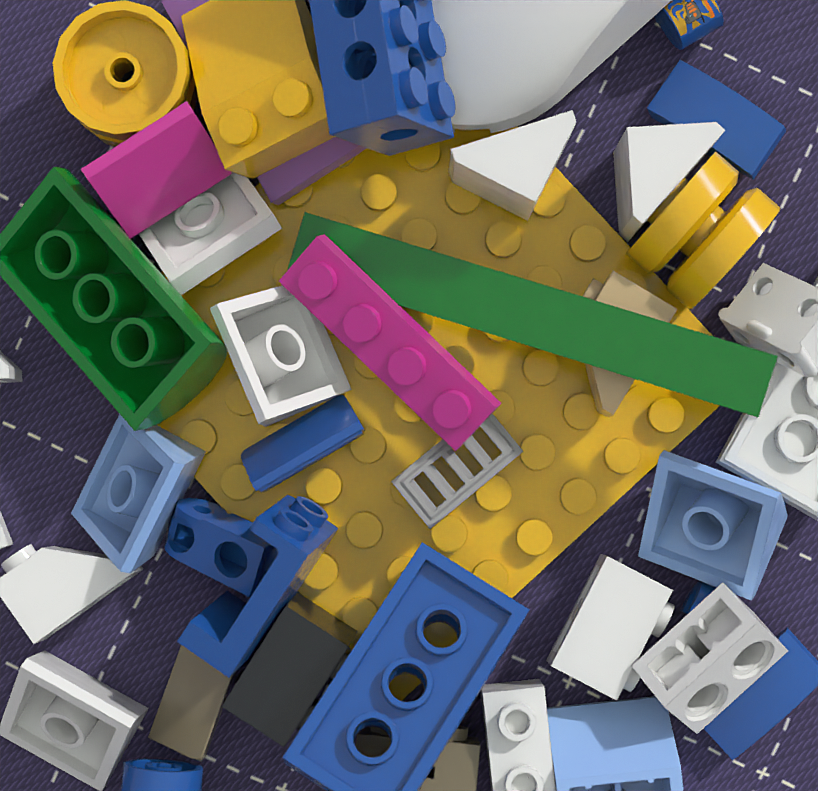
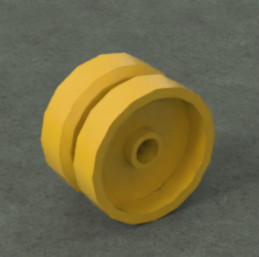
[53,0,198,146]
[626,151,781,310]

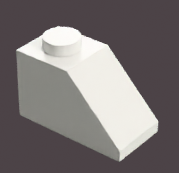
[0,544,143,644]

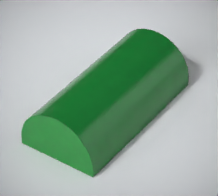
[0,167,227,431]

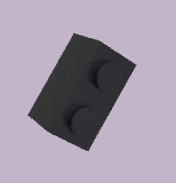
[222,592,358,747]

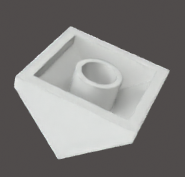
[449,110,576,221]
[613,122,725,242]
[210,285,352,427]
[0,650,149,791]

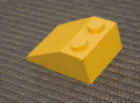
[181,0,334,179]

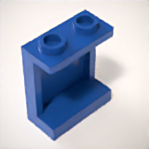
[177,495,338,678]

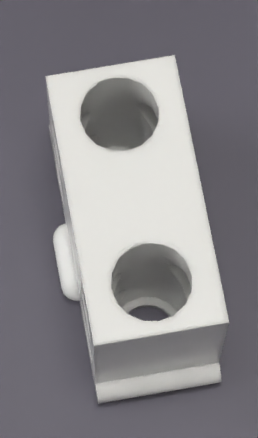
[718,263,818,378]

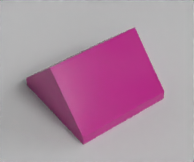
[81,101,232,239]

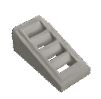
[391,414,523,529]

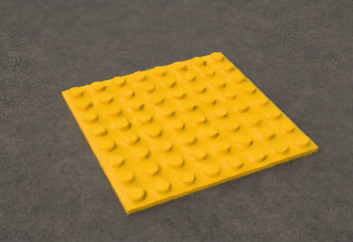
[157,126,720,701]

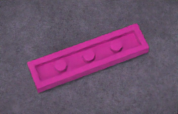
[279,234,502,451]

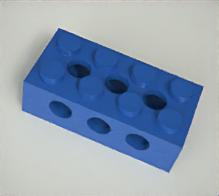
[309,0,456,156]
[283,542,529,791]

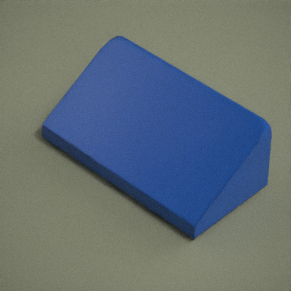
[241,395,365,492]

